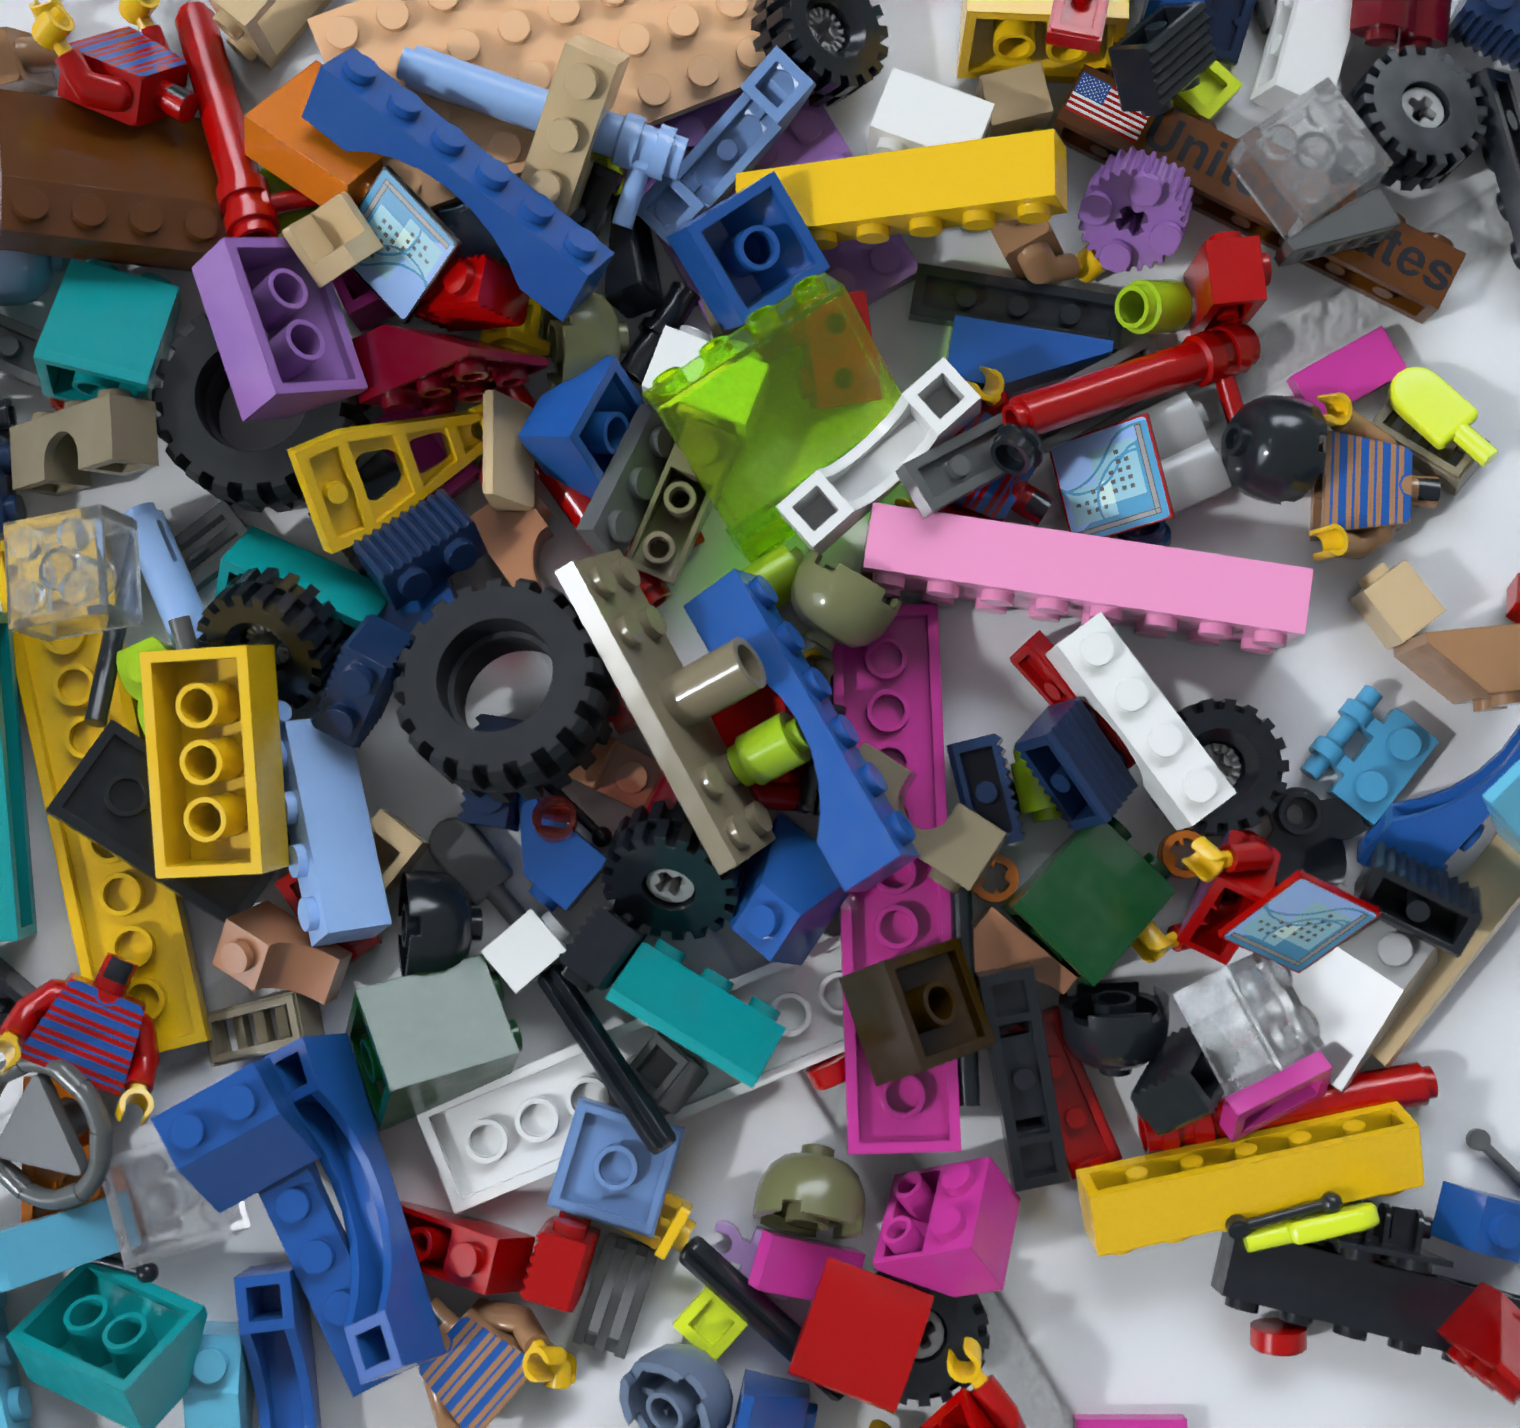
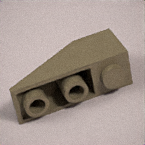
[627,415,738,585]

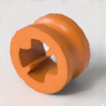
[1157,830,1201,879]
[972,854,1019,902]

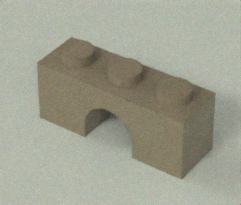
[9,388,159,496]
[859,742,1010,894]

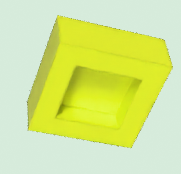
[1172,60,1243,120]
[672,1286,748,1361]

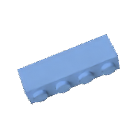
[280,719,392,947]

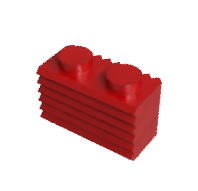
[415,254,530,332]
[519,1210,601,1313]

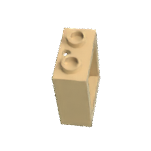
[208,0,332,70]

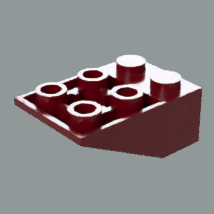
[352,324,550,417]

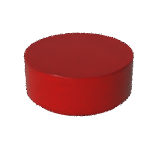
[805,1052,845,1090]
[1250,1318,1307,1356]

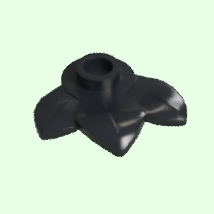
[1266,787,1366,884]

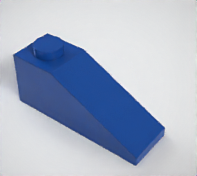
[946,315,1114,402]

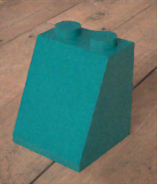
[33,259,181,401]

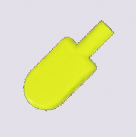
[1388,366,1499,467]
[1243,1202,1379,1253]

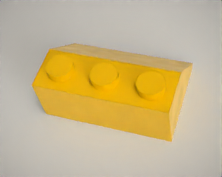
[956,0,1129,83]

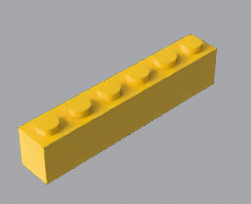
[736,129,1068,250]
[1075,1101,1425,1257]

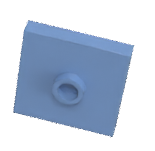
[546,1096,686,1238]

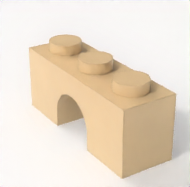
[520,33,631,216]

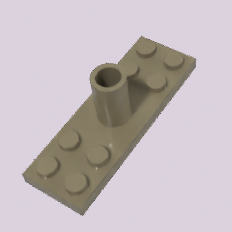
[555,549,776,875]

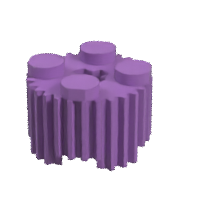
[1078,146,1194,273]

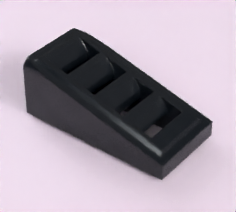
[605,194,664,319]

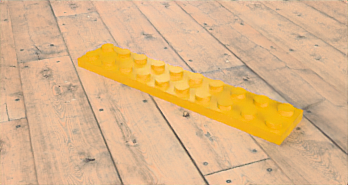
[0,518,212,1053]

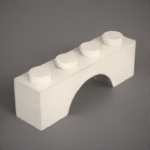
[776,357,981,554]
[1045,612,1237,831]

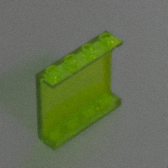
[642,273,901,564]

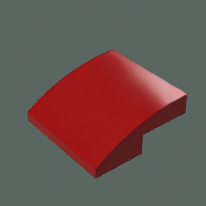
[787,1256,935,1414]

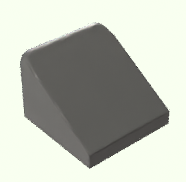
[629,1030,709,1114]

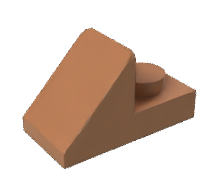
[568,736,662,809]

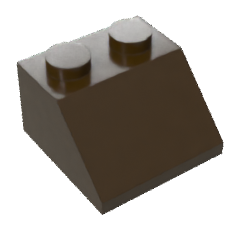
[838,937,997,1087]

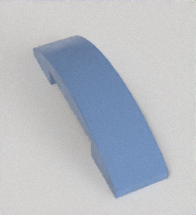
[637,45,817,247]

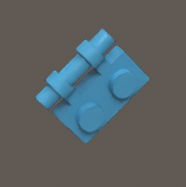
[1300,685,1440,826]

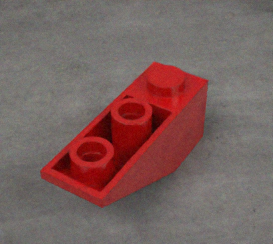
[399,1200,536,1295]
[1437,1282,1520,1405]

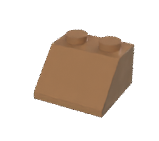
[1393,623,1520,712]

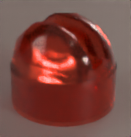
[532,796,577,843]

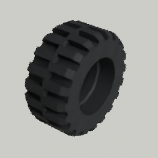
[152,312,371,513]
[394,577,620,803]

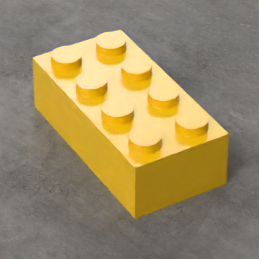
[139,645,290,879]

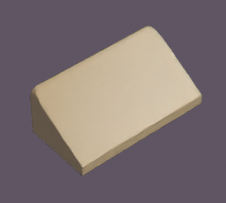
[483,390,535,512]

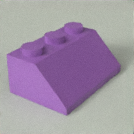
[191,237,368,422]

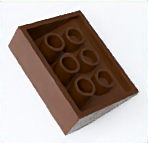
[0,89,227,271]

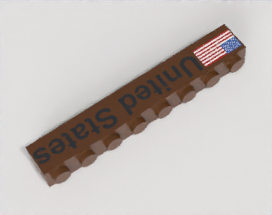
[1052,64,1467,324]

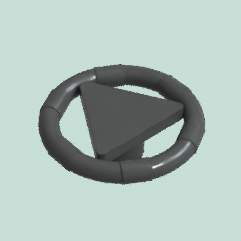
[0,1058,113,1210]

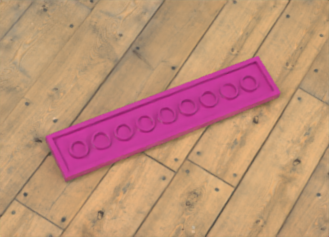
[831,604,961,1155]

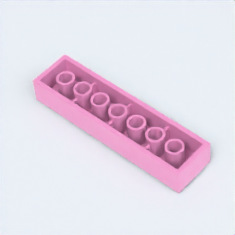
[860,502,1314,655]

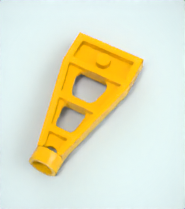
[287,403,483,554]

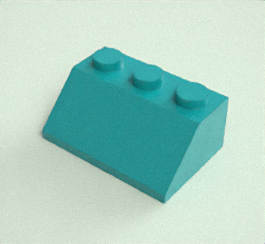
[214,526,388,692]
[605,938,786,1089]
[6,1263,208,1428]

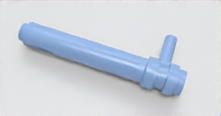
[397,45,689,230]
[122,502,292,725]

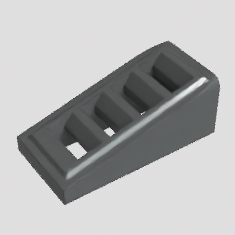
[1273,188,1401,267]

